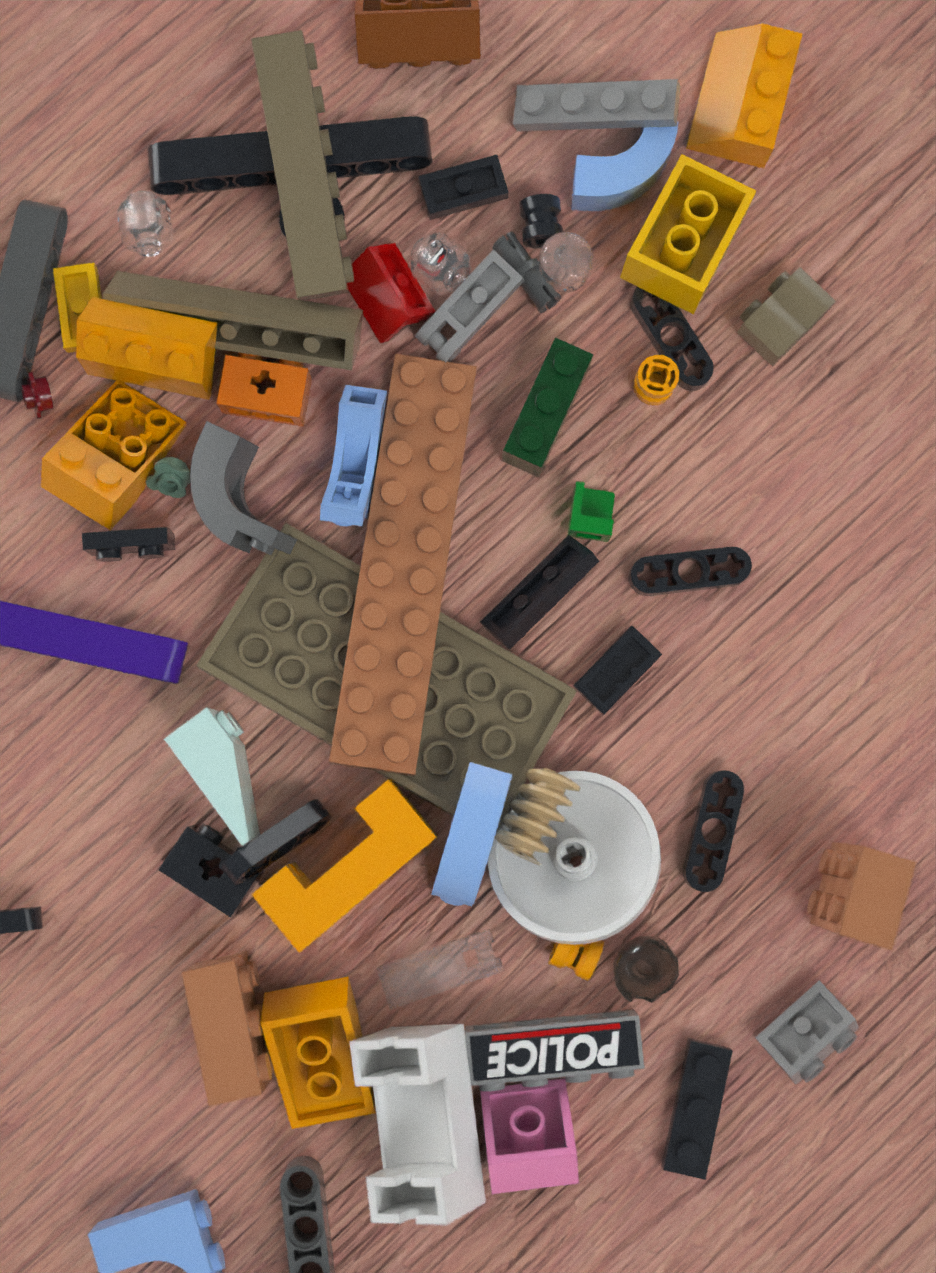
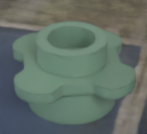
[146,457,191,498]

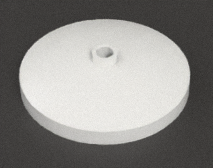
[488,771,661,945]

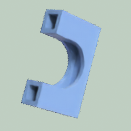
[88,1189,225,1273]

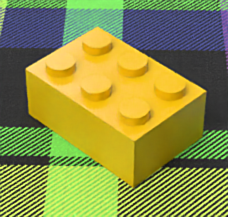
[620,154,757,315]

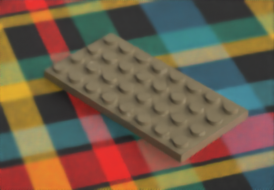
[197,523,577,831]

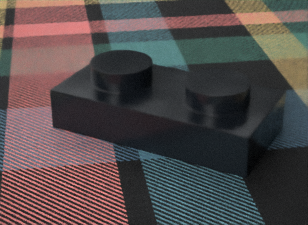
[418,155,509,220]
[82,527,175,562]

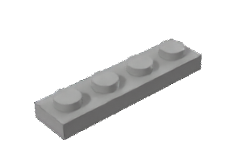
[513,79,681,131]

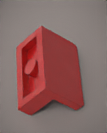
[347,243,436,343]

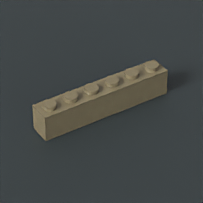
[251,30,354,301]
[103,271,363,371]

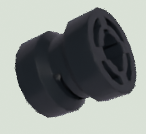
[520,194,564,248]

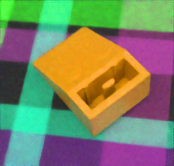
[41,381,187,531]

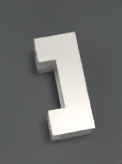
[350,1024,486,1225]

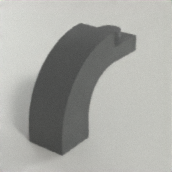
[190,421,297,556]

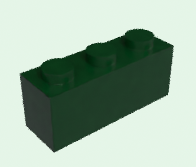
[502,337,594,477]

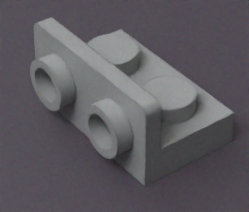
[755,980,859,1085]

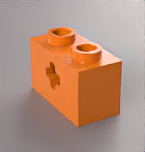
[216,353,312,427]

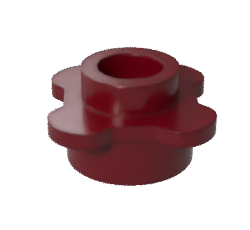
[21,372,53,419]

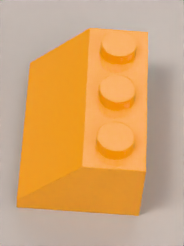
[686,23,803,169]
[76,297,217,400]

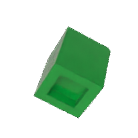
[567,481,615,542]

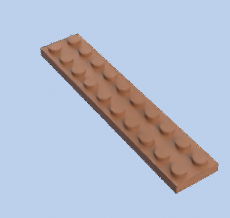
[329,354,477,776]

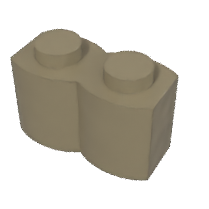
[737,267,836,366]

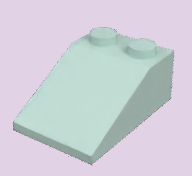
[164,707,260,846]

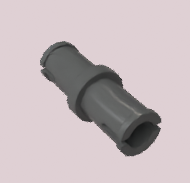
[492,232,561,313]

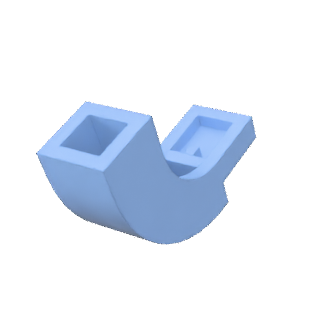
[571,122,678,211]
[320,385,387,526]
[431,762,512,907]

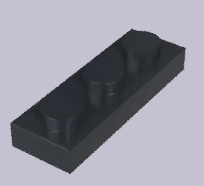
[480,535,599,650]
[661,1038,733,1180]

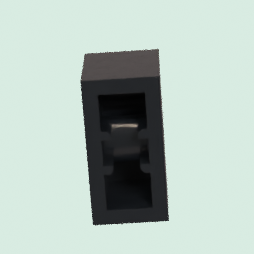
[159,823,265,918]

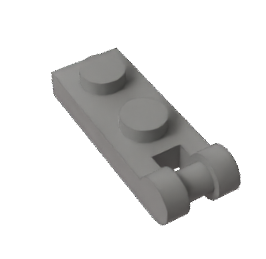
[415,249,525,363]

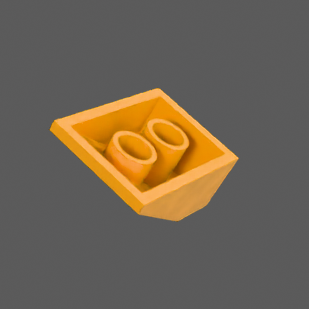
[260,976,376,1129]

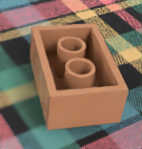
[807,842,916,951]
[182,952,275,1107]

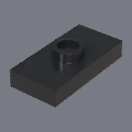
[573,625,662,715]

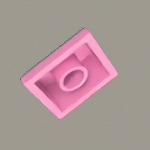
[480,1079,579,1194]

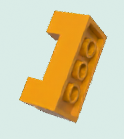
[251,779,438,953]

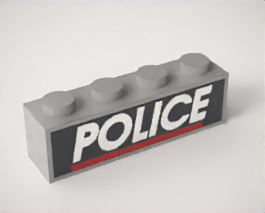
[465,1009,644,1091]

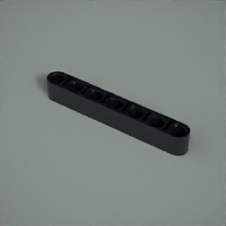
[148,116,432,195]

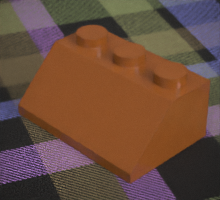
[354,0,481,69]

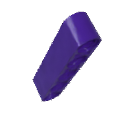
[0,601,188,684]

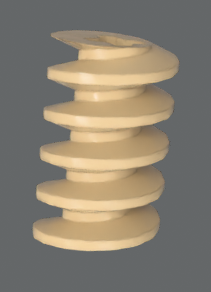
[495,768,581,865]

